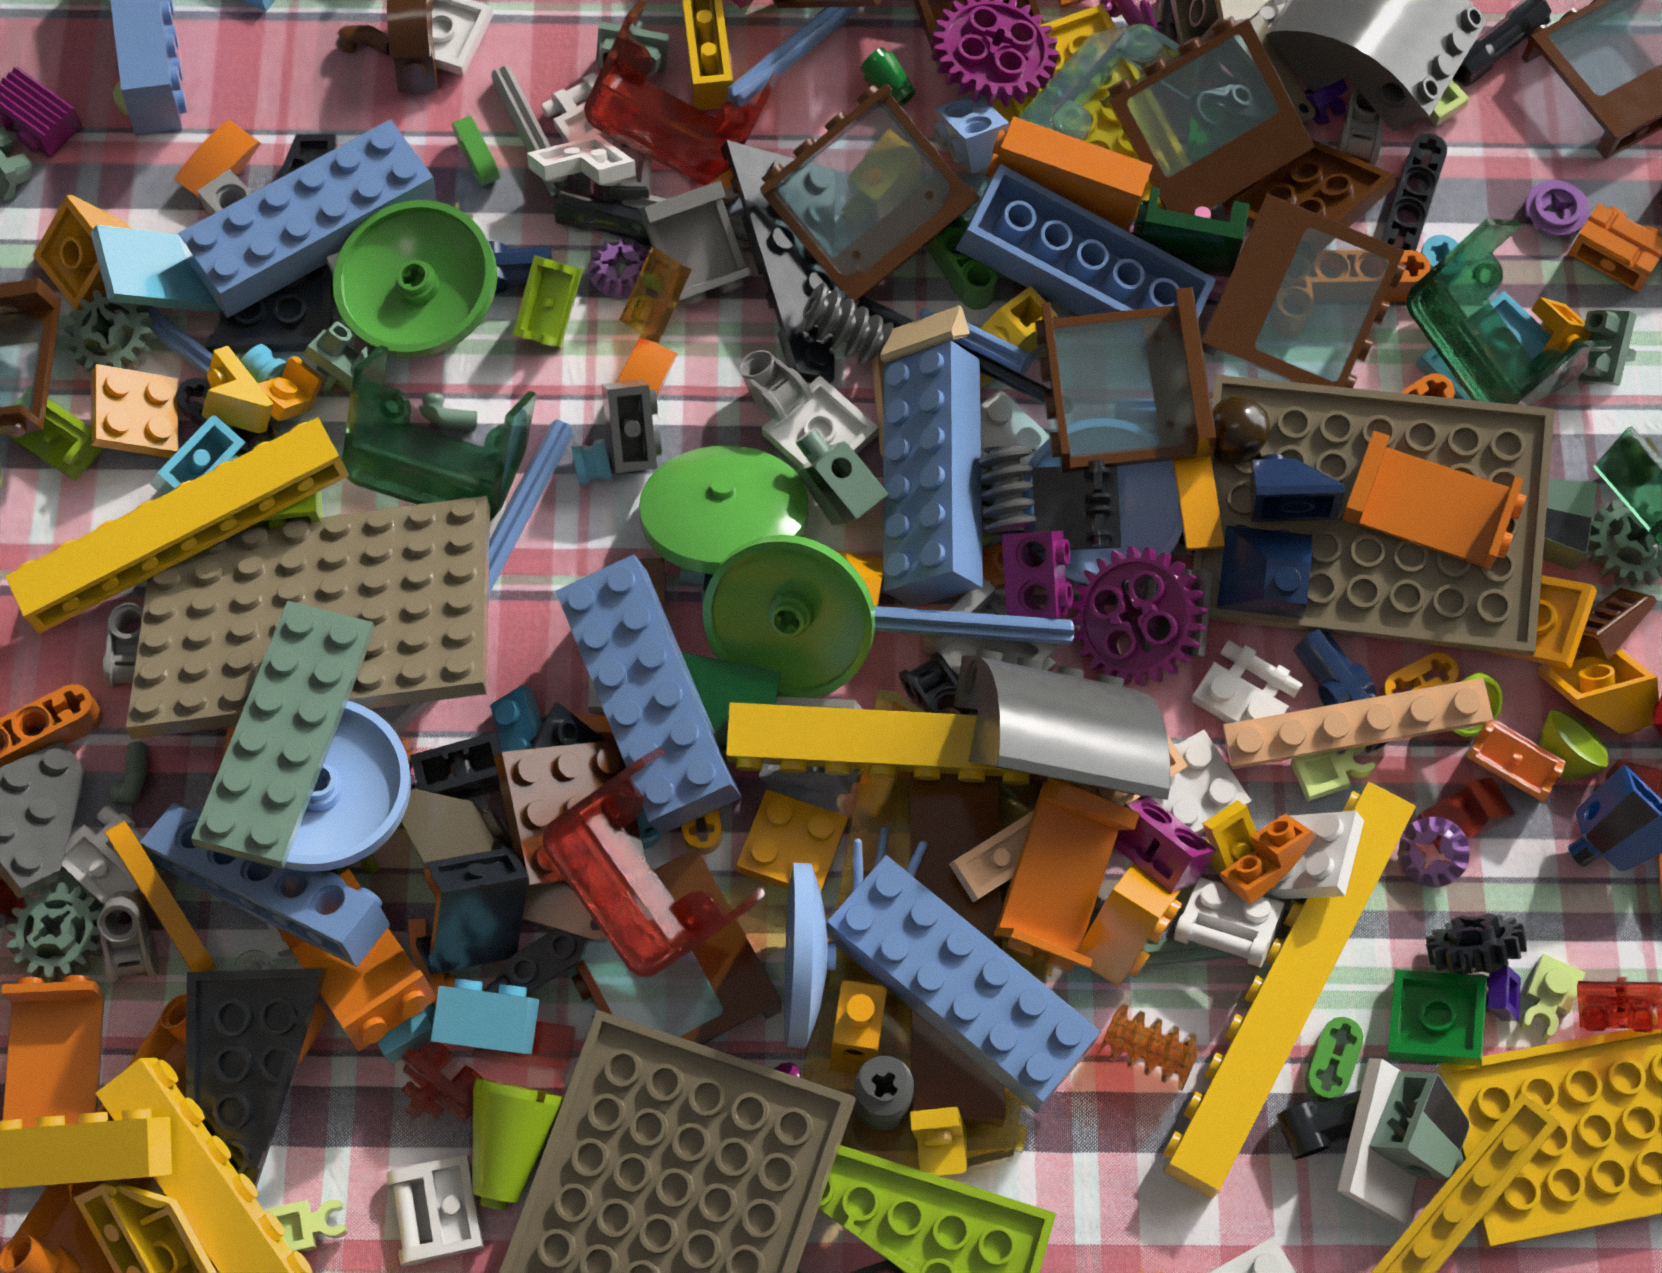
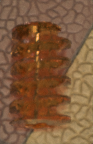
[1097,1003,1199,1091]

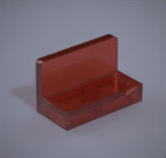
[473,1021,576,1073]

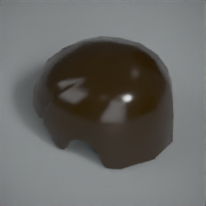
[1212,396,1271,465]

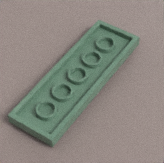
[191,601,375,869]

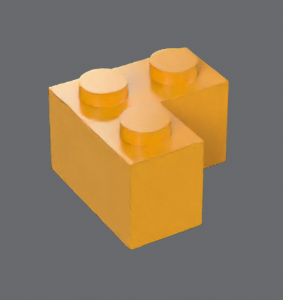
[1079,863,1182,987]

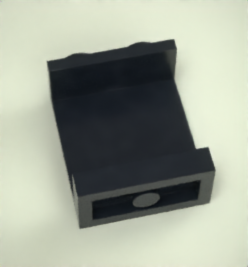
[416,847,529,975]

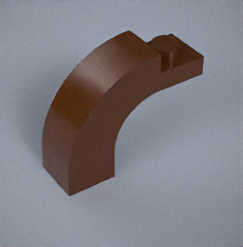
[387,0,439,92]

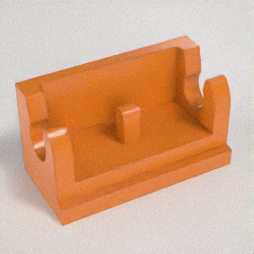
[1466,719,1566,803]

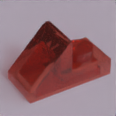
[1417,777,1516,855]

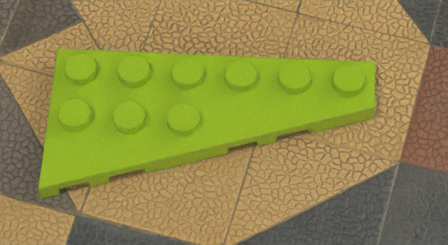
[818,1145,1056,1273]

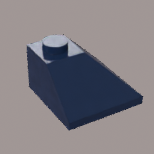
[1250,454,1345,522]
[1217,525,1312,619]

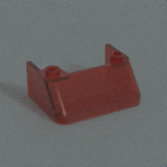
[584,0,781,186]
[543,746,766,977]

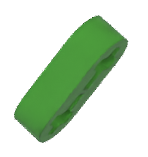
[451,116,500,186]
[1305,1017,1364,1102]

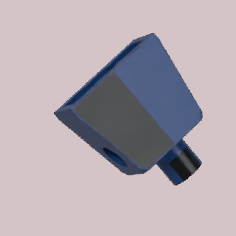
[1568,765,1662,871]

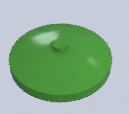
[333,200,497,358]
[639,445,809,574]
[702,535,876,698]

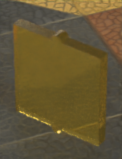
[723,875,789,959]

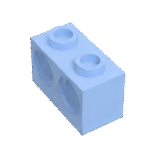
[933,94,1010,174]

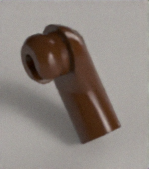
[335,25,390,55]

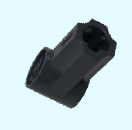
[1276,1090,1361,1160]

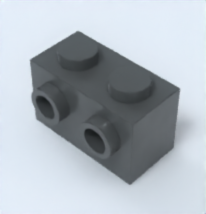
[601,380,662,473]

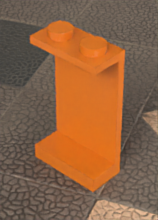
[1342,430,1527,570]
[993,781,1140,973]
[276,869,437,1052]
[1,975,105,1128]

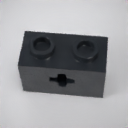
[410,731,503,800]

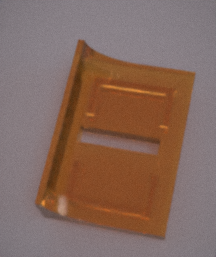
[619,246,692,343]

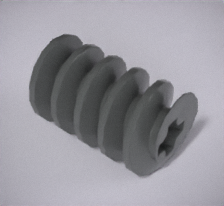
[802,282,893,365]
[979,446,1036,535]
[854,1056,914,1132]

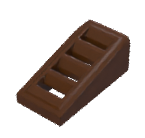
[1577,588,1657,661]

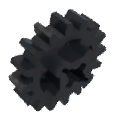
[1426,913,1527,975]

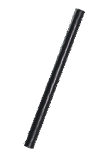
[857,296,1075,416]

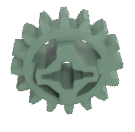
[64,290,157,373]
[1588,498,1662,589]
[6,882,103,982]

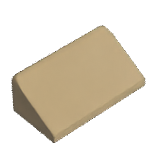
[880,306,970,363]

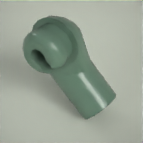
[419,392,477,432]
[109,741,149,806]

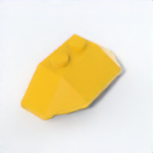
[73,1180,217,1273]

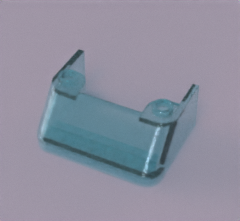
[1017,24,1201,140]

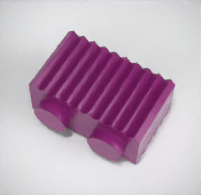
[0,66,83,157]

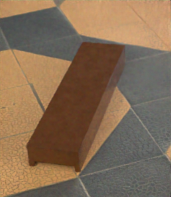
[909,772,1006,1126]

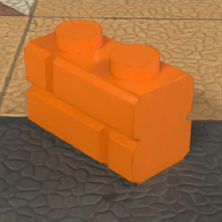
[1568,203,1662,293]

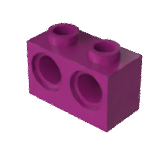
[1002,531,1073,618]
[1114,797,1217,893]

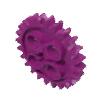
[930,0,1059,107]
[1068,546,1207,686]

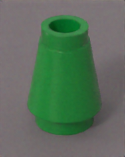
[860,47,917,106]

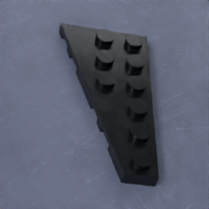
[205,134,338,354]
[720,140,835,384]
[185,968,328,1253]

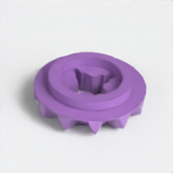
[1524,180,1589,239]
[588,237,653,298]
[1397,817,1470,888]

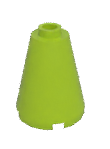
[472,1078,564,1210]

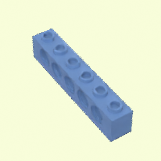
[139,802,390,967]

